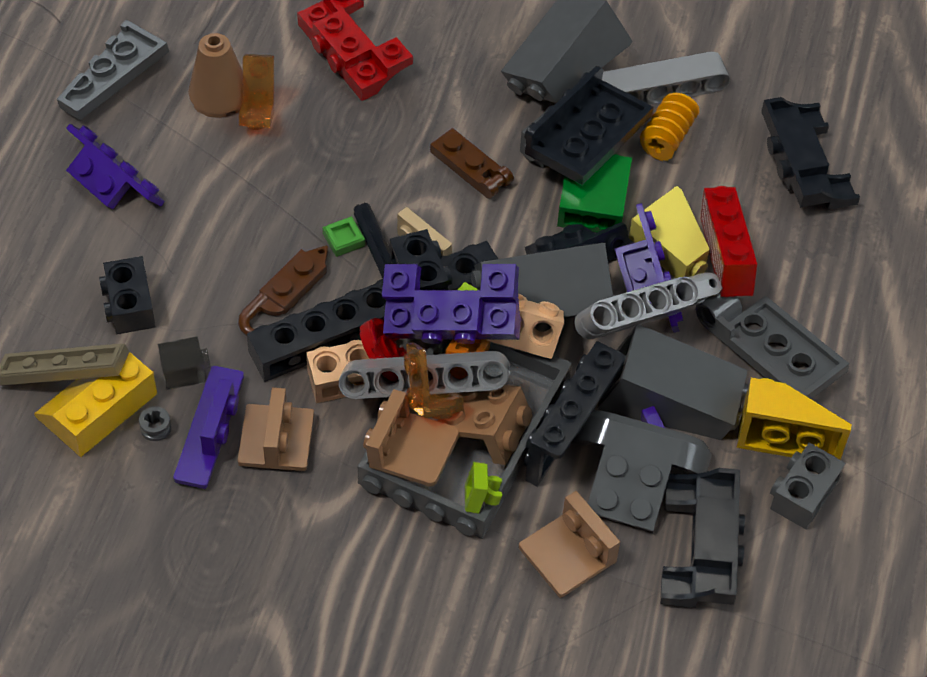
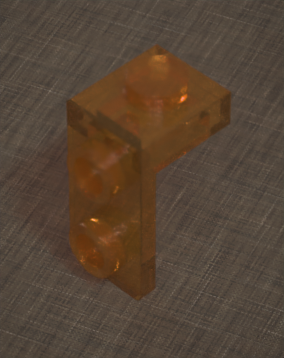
[239,54,274,130]
[404,342,464,419]

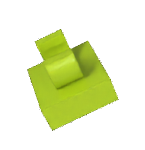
[465,462,502,514]

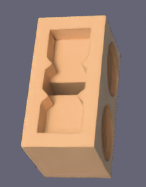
[487,294,564,359]
[306,340,369,403]

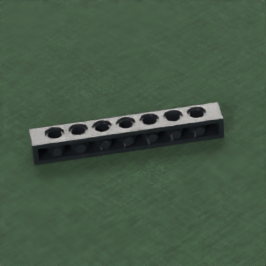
[247,241,498,382]

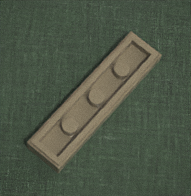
[0,343,129,386]

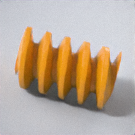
[640,92,700,161]

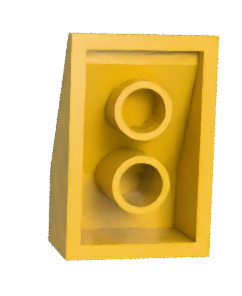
[737,377,852,460]

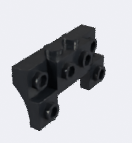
[761,97,860,210]
[660,468,745,608]

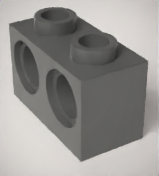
[770,443,846,530]

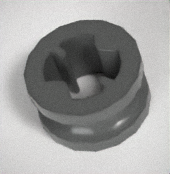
[139,406,171,441]

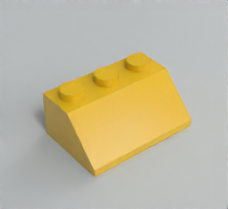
[34,352,157,457]

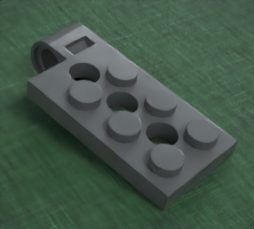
[696,292,850,399]

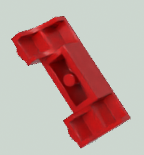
[297,0,413,101]

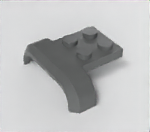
[573,410,712,533]

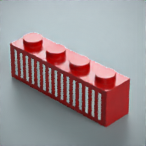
[700,186,757,297]

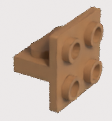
[238,387,314,471]

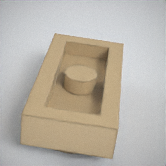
[397,207,452,256]

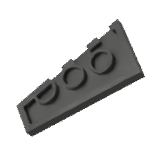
[57,19,169,120]

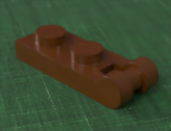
[430,128,514,199]

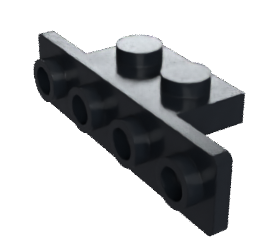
[525,222,630,262]

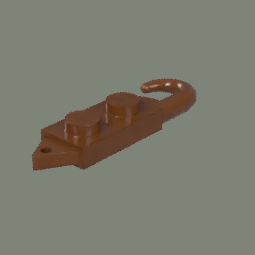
[238,245,328,336]

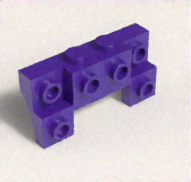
[382,264,521,344]

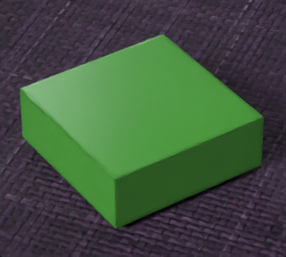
[322,216,365,257]

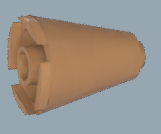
[188,33,250,118]

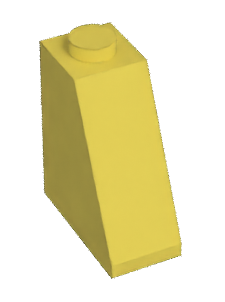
[629,186,710,278]

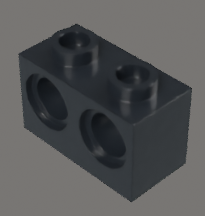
[389,229,452,290]
[99,256,156,335]

